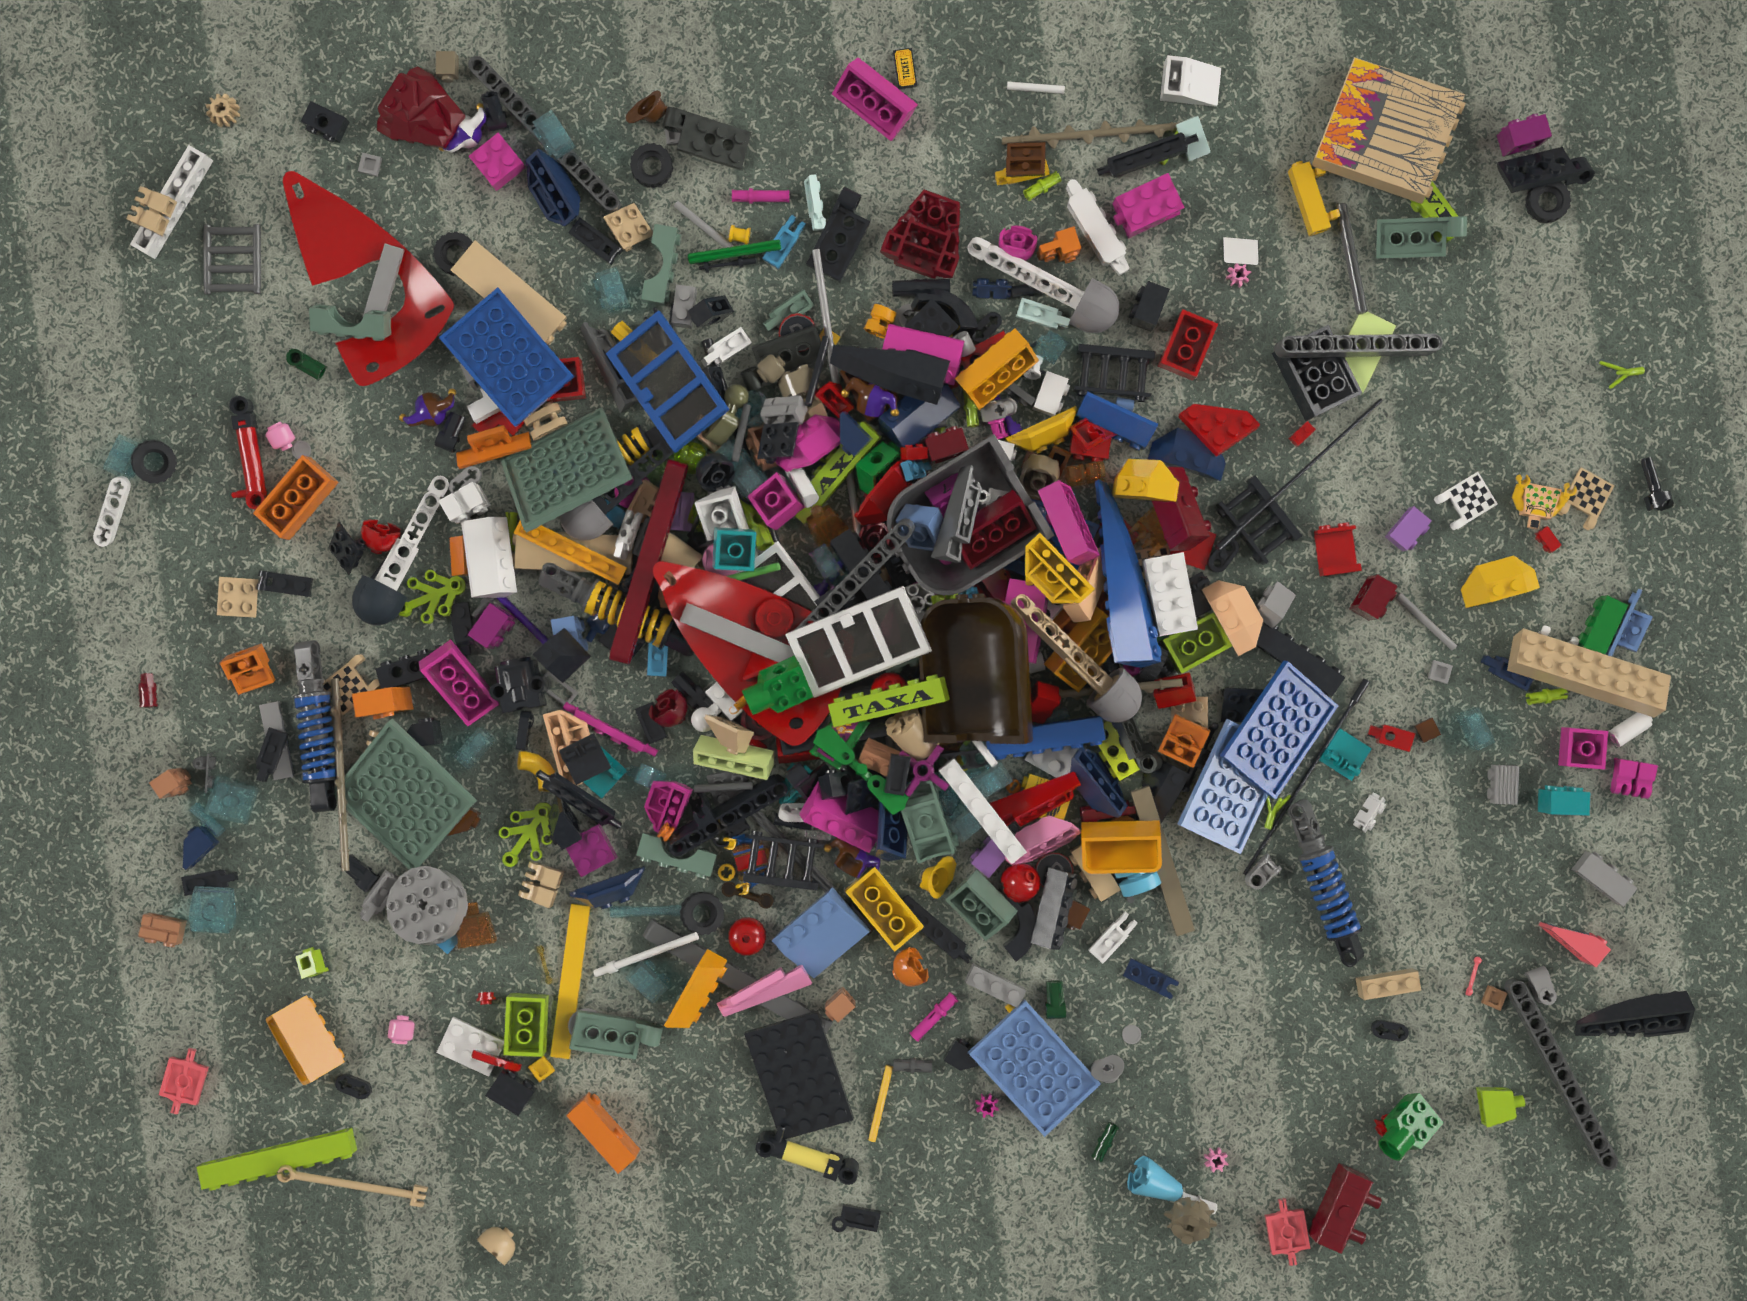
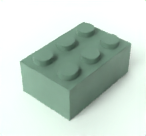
[945,870,1017,941]

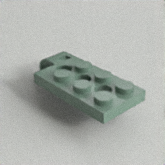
[1376,216,1467,259]
[569,1010,664,1059]

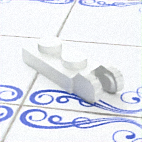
[1088,911,1137,964]

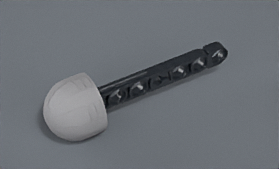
[560,421,694,540]

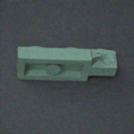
[762,289,814,331]

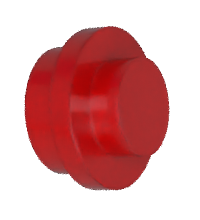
[476,992,496,1005]

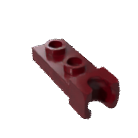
[1079,800,1136,822]

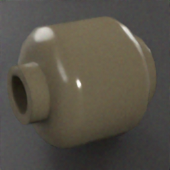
[757,355,786,383]

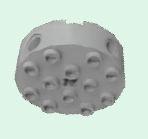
[386,866,468,945]

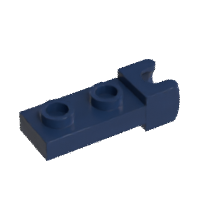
[1123,958,1179,999]

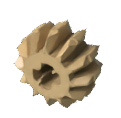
[206,94,240,127]

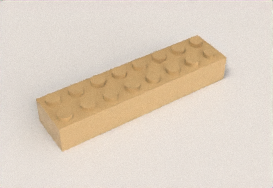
[1507,628,1671,718]

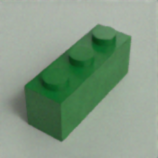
[1578,595,1628,655]

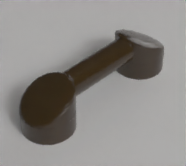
[721,881,774,909]

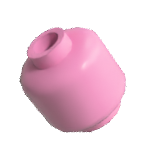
[266,421,295,451]
[388,1015,415,1044]

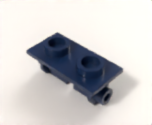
[972,278,1012,299]

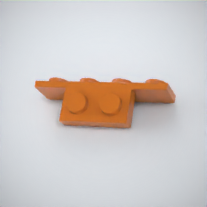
[456,425,532,469]

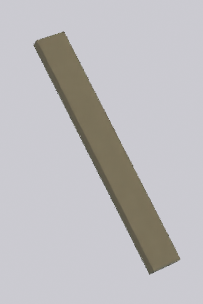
[1130,786,1195,936]

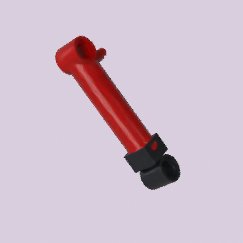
[229,396,268,510]

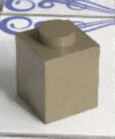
[436,51,459,83]

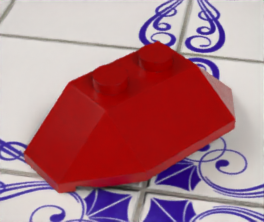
[854,459,912,525]

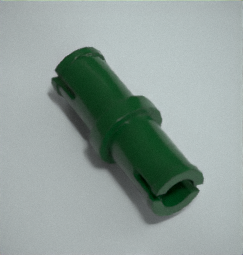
[1091,1122,1119,1162]

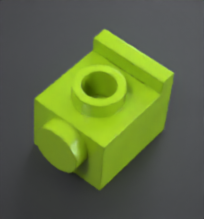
[296,947,329,979]

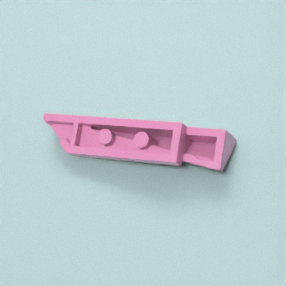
[716,964,812,1017]

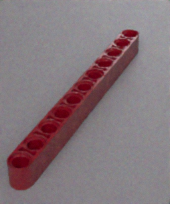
[609,459,688,665]

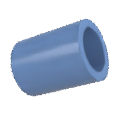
[1116,397,1134,412]

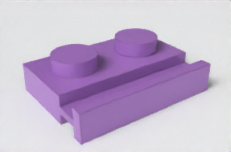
[670,492,694,531]

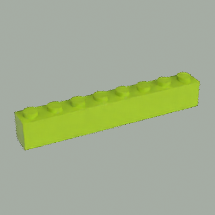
[196,1127,357,1191]

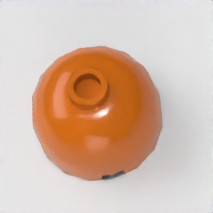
[892,947,929,987]

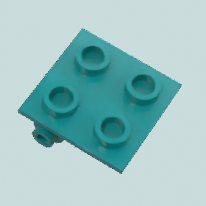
[1319,728,1372,781]
[584,746,628,799]

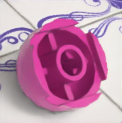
[999,226,1037,261]

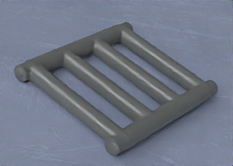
[203,224,261,295]

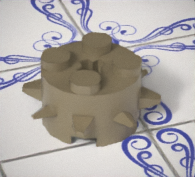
[1164,1197,1217,1244]

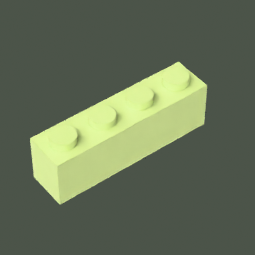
[693,735,774,780]

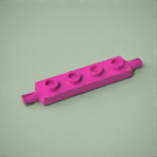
[563,702,658,757]

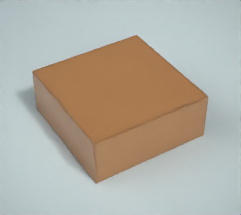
[1481,985,1507,1011]

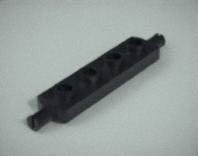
[1097,132,1199,178]
[535,770,622,829]
[899,895,973,964]

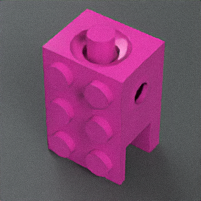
[1112,173,1185,239]

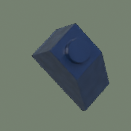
[840,411,873,456]
[183,826,219,870]

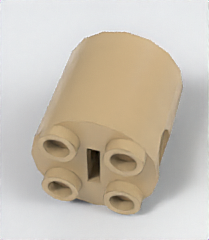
[661,533,704,570]
[885,708,939,761]

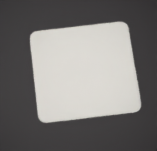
[1223,237,1258,265]

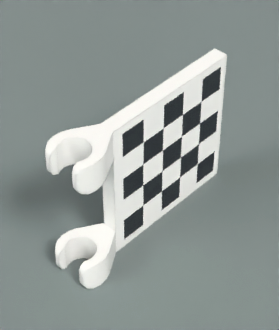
[1434,472,1497,530]

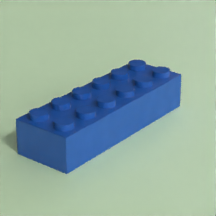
[986,715,1106,760]

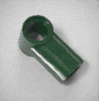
[286,349,327,381]
[1045,980,1066,1019]

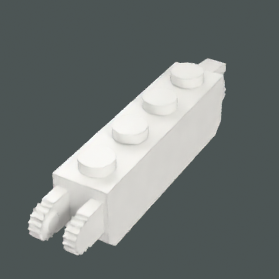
[1066,179,1130,276]

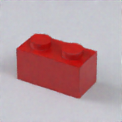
[1288,421,1316,447]
[900,444,928,460]
[1535,526,1562,553]

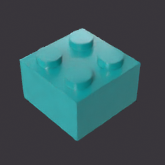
[712,527,756,571]
[1538,785,1590,816]

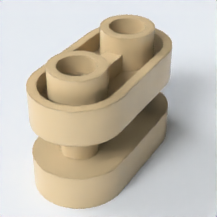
[524,401,568,441]

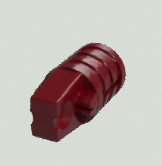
[138,673,158,708]

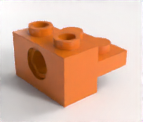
[1037,226,1081,263]
[220,643,276,695]
[1158,714,1211,768]

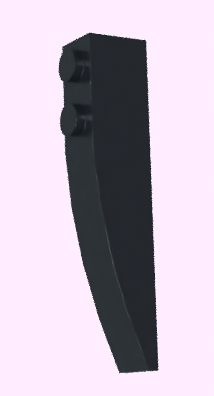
[829,345,950,405]
[1574,991,1695,1037]

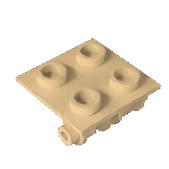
[603,203,653,252]
[217,577,258,618]
[1171,697,1208,729]

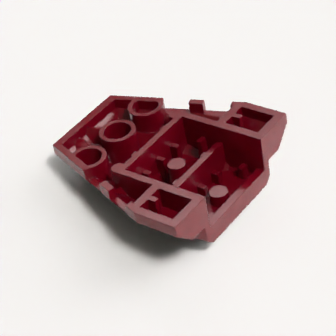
[377,66,466,149]
[880,189,960,279]

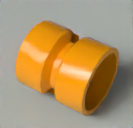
[864,304,897,339]

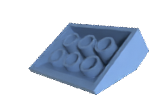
[772,887,870,978]

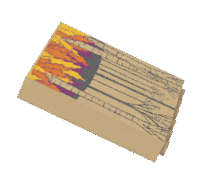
[1312,57,1466,204]

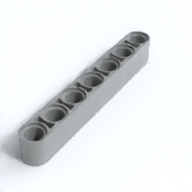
[680,603,810,662]

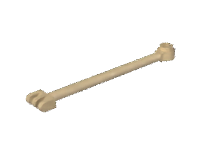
[277,1165,428,1207]

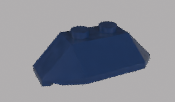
[525,149,581,226]
[1147,428,1226,481]
[1070,747,1128,818]
[569,866,646,910]

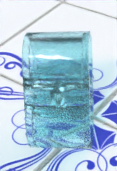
[626,763,667,788]

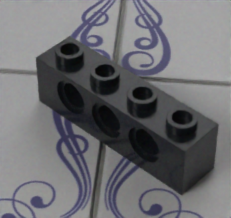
[375,643,445,689]

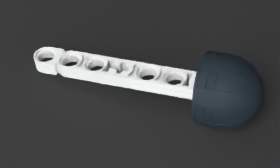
[352,476,449,626]

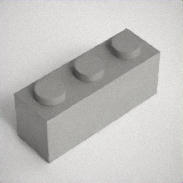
[1571,851,1638,907]
[965,963,1026,1008]

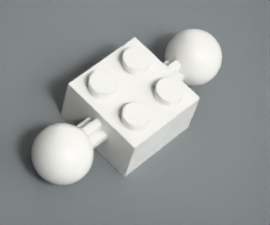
[691,682,743,732]

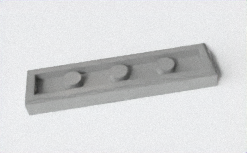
[363,243,405,317]
[259,701,294,780]

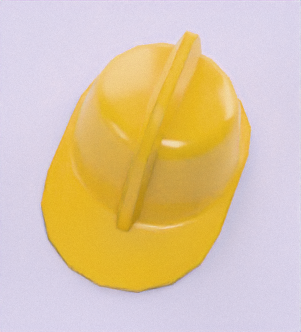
[920,856,957,899]

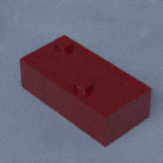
[961,490,1036,570]

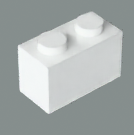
[1033,371,1070,417]

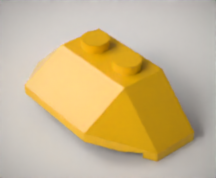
[1005,406,1077,454]
[1112,459,1179,502]
[1025,533,1095,604]
[1461,556,1540,608]

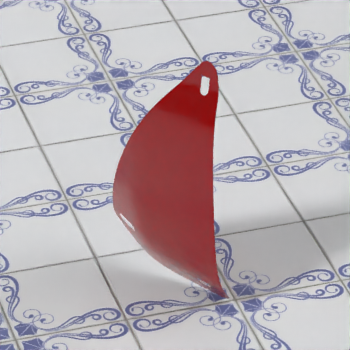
[283,171,454,386]
[653,561,854,746]

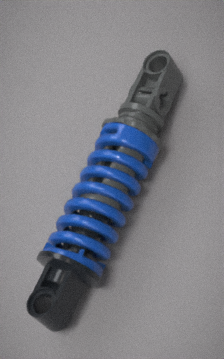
[293,640,337,813]
[1288,799,1364,967]

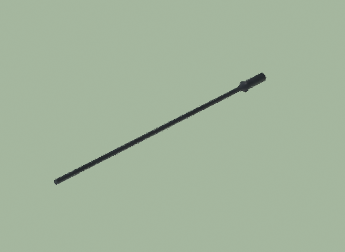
[1215,398,1383,551]
[1243,679,1370,875]

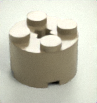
[778,364,820,399]
[1019,454,1060,500]

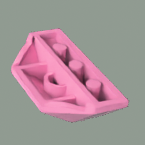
[1005,816,1081,866]

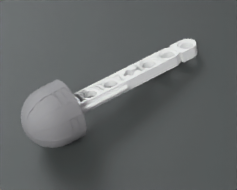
[967,237,1119,333]

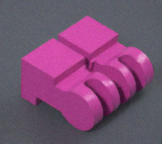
[1610,758,1658,799]

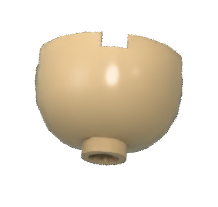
[477,1227,515,1266]

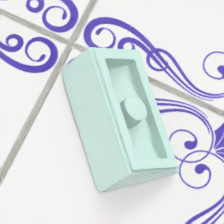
[1176,116,1210,161]

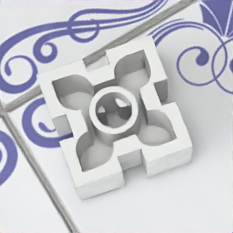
[438,482,491,525]

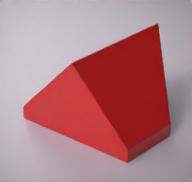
[1070,418,1117,453]

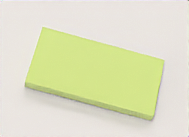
[1342,311,1396,395]

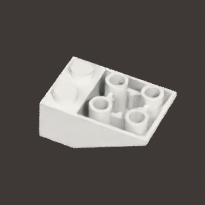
[1160,55,1221,107]

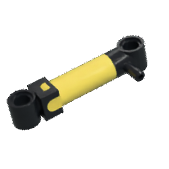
[755,1124,859,1185]

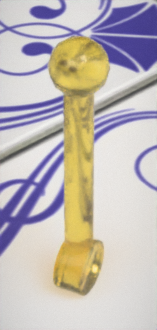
[536,945,553,985]

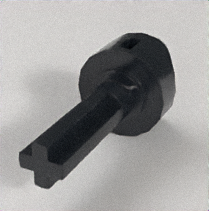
[1641,457,1674,511]

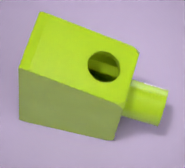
[1476,1087,1525,1127]

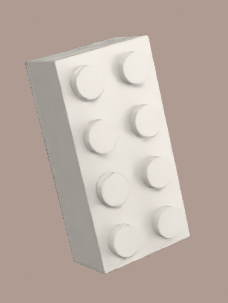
[1142,552,1198,637]

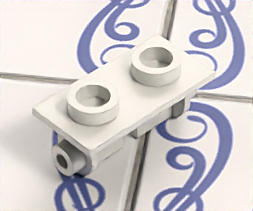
[1353,792,1386,833]

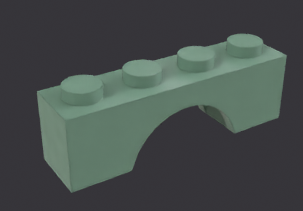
[641,224,682,306]
[309,304,391,341]
[636,832,718,879]

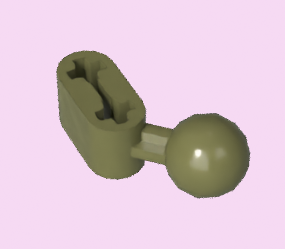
[702,384,749,446]

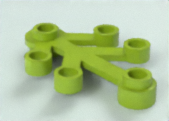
[399,570,466,624]
[499,802,552,867]

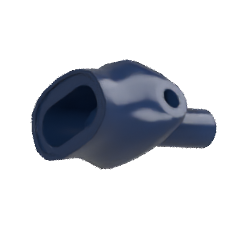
[585,613,610,642]

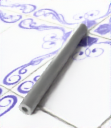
[674,201,734,248]
[1396,593,1457,651]

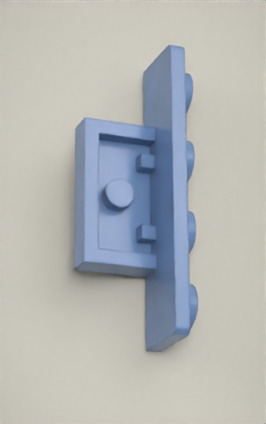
[1606,589,1653,657]

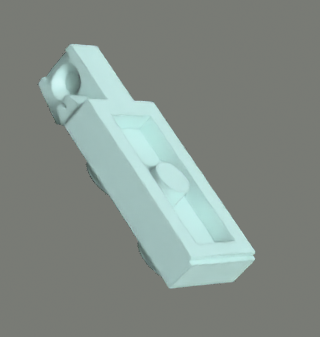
[804,175,826,231]
[1016,298,1070,329]

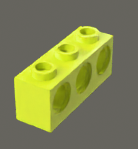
[1094,720,1140,781]

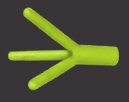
[1599,361,1645,389]
[1264,795,1291,829]

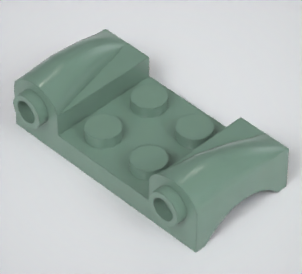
[901,780,959,864]

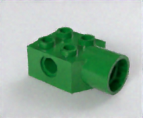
[856,441,908,494]
[742,655,813,715]
[1378,1093,1444,1161]

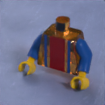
[723,834,779,895]

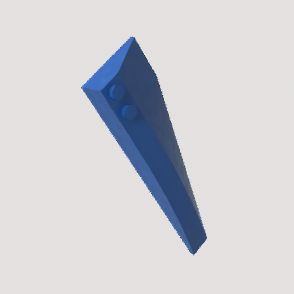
[1095,480,1162,668]

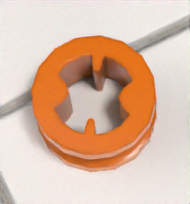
[657,822,675,842]

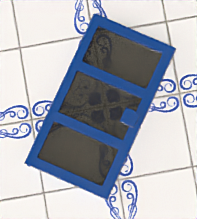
[606,311,729,452]

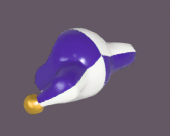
[439,103,486,153]

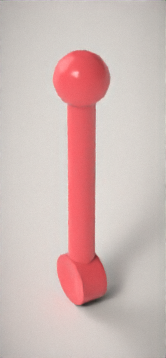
[1465,957,1482,996]

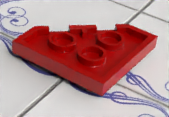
[1178,404,1260,457]

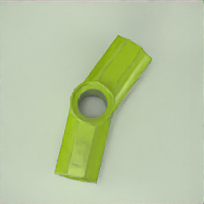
[739,497,774,551]

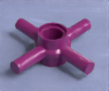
[899,745,949,797]

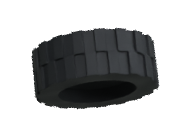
[630,143,673,188]
[1525,182,1571,224]
[433,232,473,276]
[130,440,177,484]
[1134,647,1169,683]
[680,891,724,935]

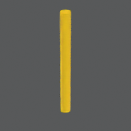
[868,1065,893,1142]

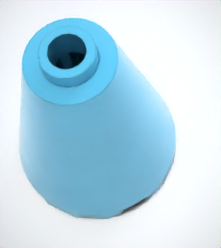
[1127,1156,1183,1202]

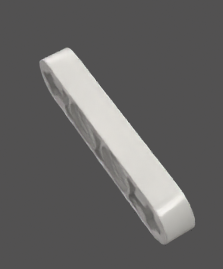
[93,476,131,547]

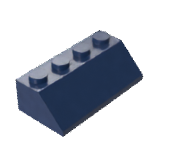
[879,383,960,448]
[875,775,908,861]

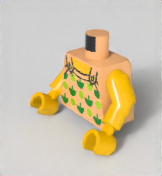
[1512,474,1577,529]

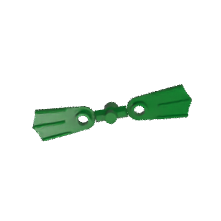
[813,725,909,815]

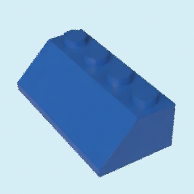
[1074,392,1158,451]

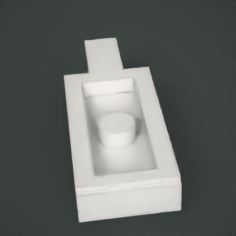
[701,327,752,367]

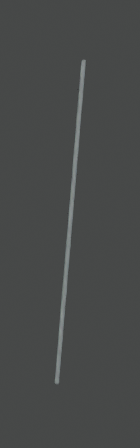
[812,249,894,749]

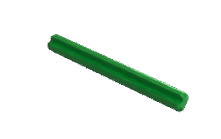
[688,240,781,264]

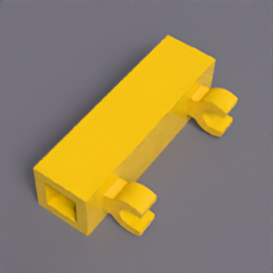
[1288,161,1340,236]

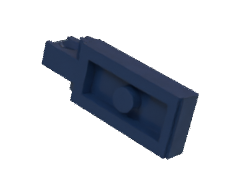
[1480,655,1534,692]

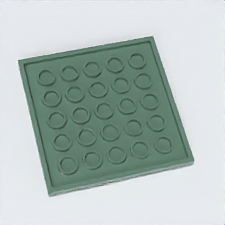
[500,407,633,533]
[334,719,477,870]

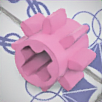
[1226,263,1251,288]
[1204,1147,1228,1173]

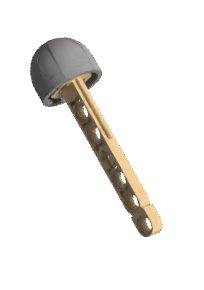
[1011,594,1142,722]

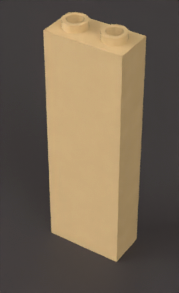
[450,240,567,346]
[512,532,634,575]

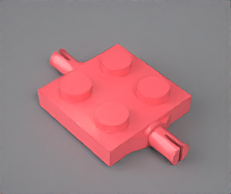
[159,1048,209,1114]
[1264,1198,1311,1266]

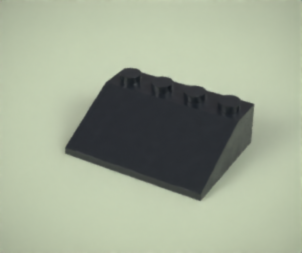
[1272,325,1362,422]

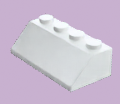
[695,487,758,558]
[461,517,517,598]

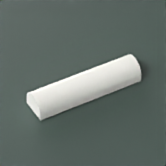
[785,468,819,508]

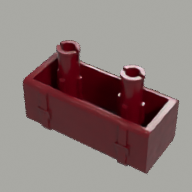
[1151,467,1211,551]
[1308,1163,1382,1254]

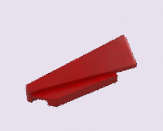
[989,772,1081,827]

